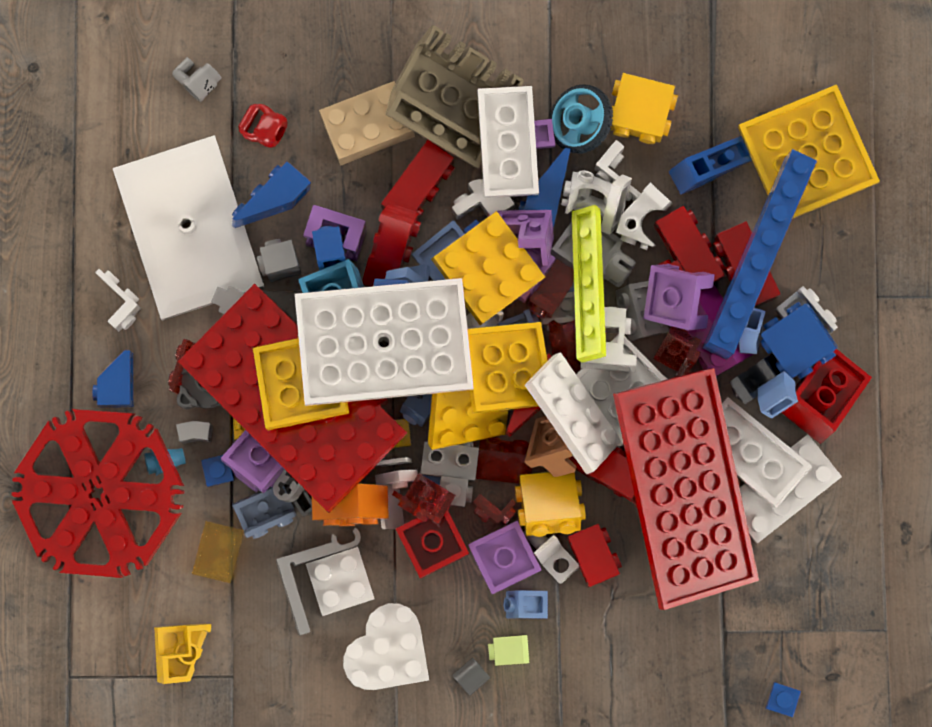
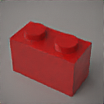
[567,524,622,588]

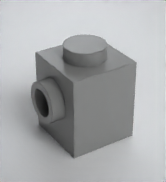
[438,476,473,509]

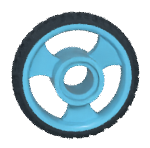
[549,84,613,154]

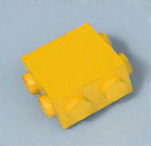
[610,73,678,144]
[515,472,586,537]

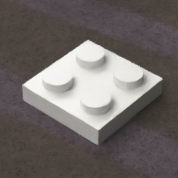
[306,547,375,616]

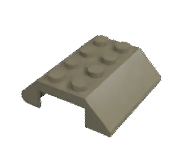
[386,25,524,168]

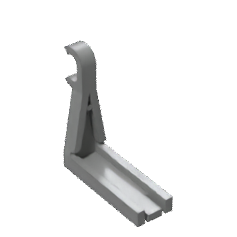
[276,528,361,636]

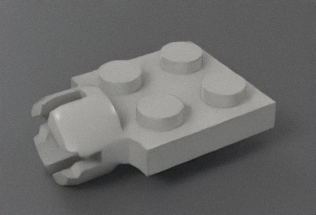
[551,222,635,287]

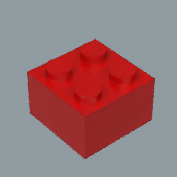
[396,504,469,579]

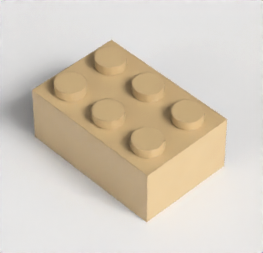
[319,81,415,166]

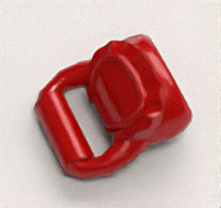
[238,104,288,148]

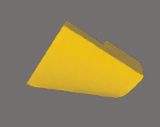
[154,624,211,684]

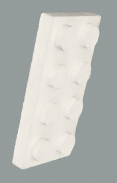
[477,86,539,198]
[525,352,621,474]
[722,398,812,508]
[740,434,842,544]

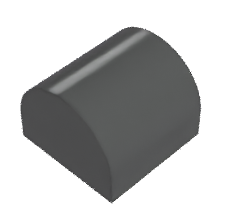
[452,657,490,696]

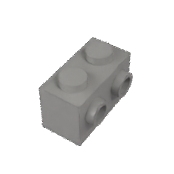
[257,239,301,282]
[421,441,479,482]

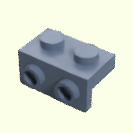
[232,486,297,539]

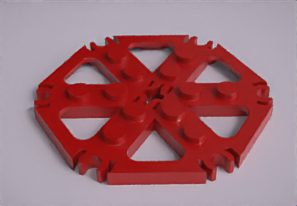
[11,409,184,578]

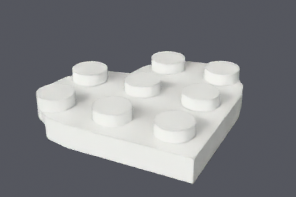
[343,603,429,690]

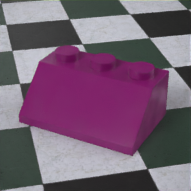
[678,285,754,377]

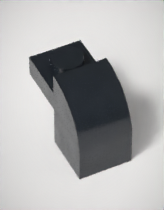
[729,353,781,404]

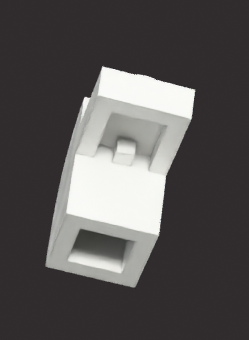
[452,179,515,220]

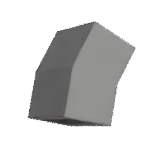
[176,421,213,444]

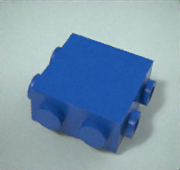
[760,302,838,379]

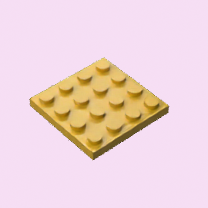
[738,84,880,219]

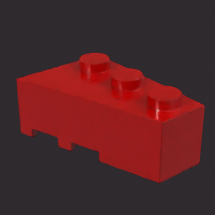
[362,203,422,287]
[568,447,637,508]

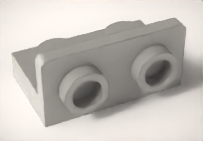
[616,281,669,342]

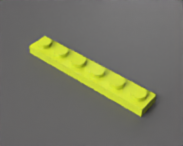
[572,205,606,363]

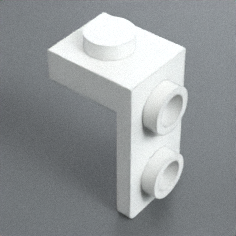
[95,269,141,332]

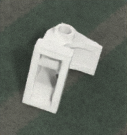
[561,170,632,235]
[616,182,673,250]
[581,307,637,373]

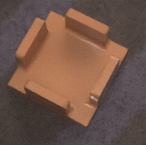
[525,416,577,477]

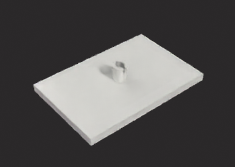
[113,135,264,321]
[295,278,473,406]

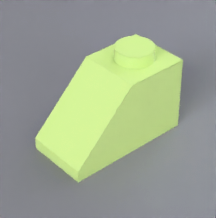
[488,635,529,666]

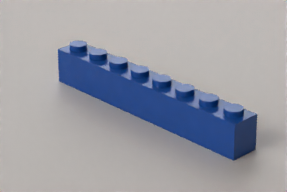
[702,149,817,360]

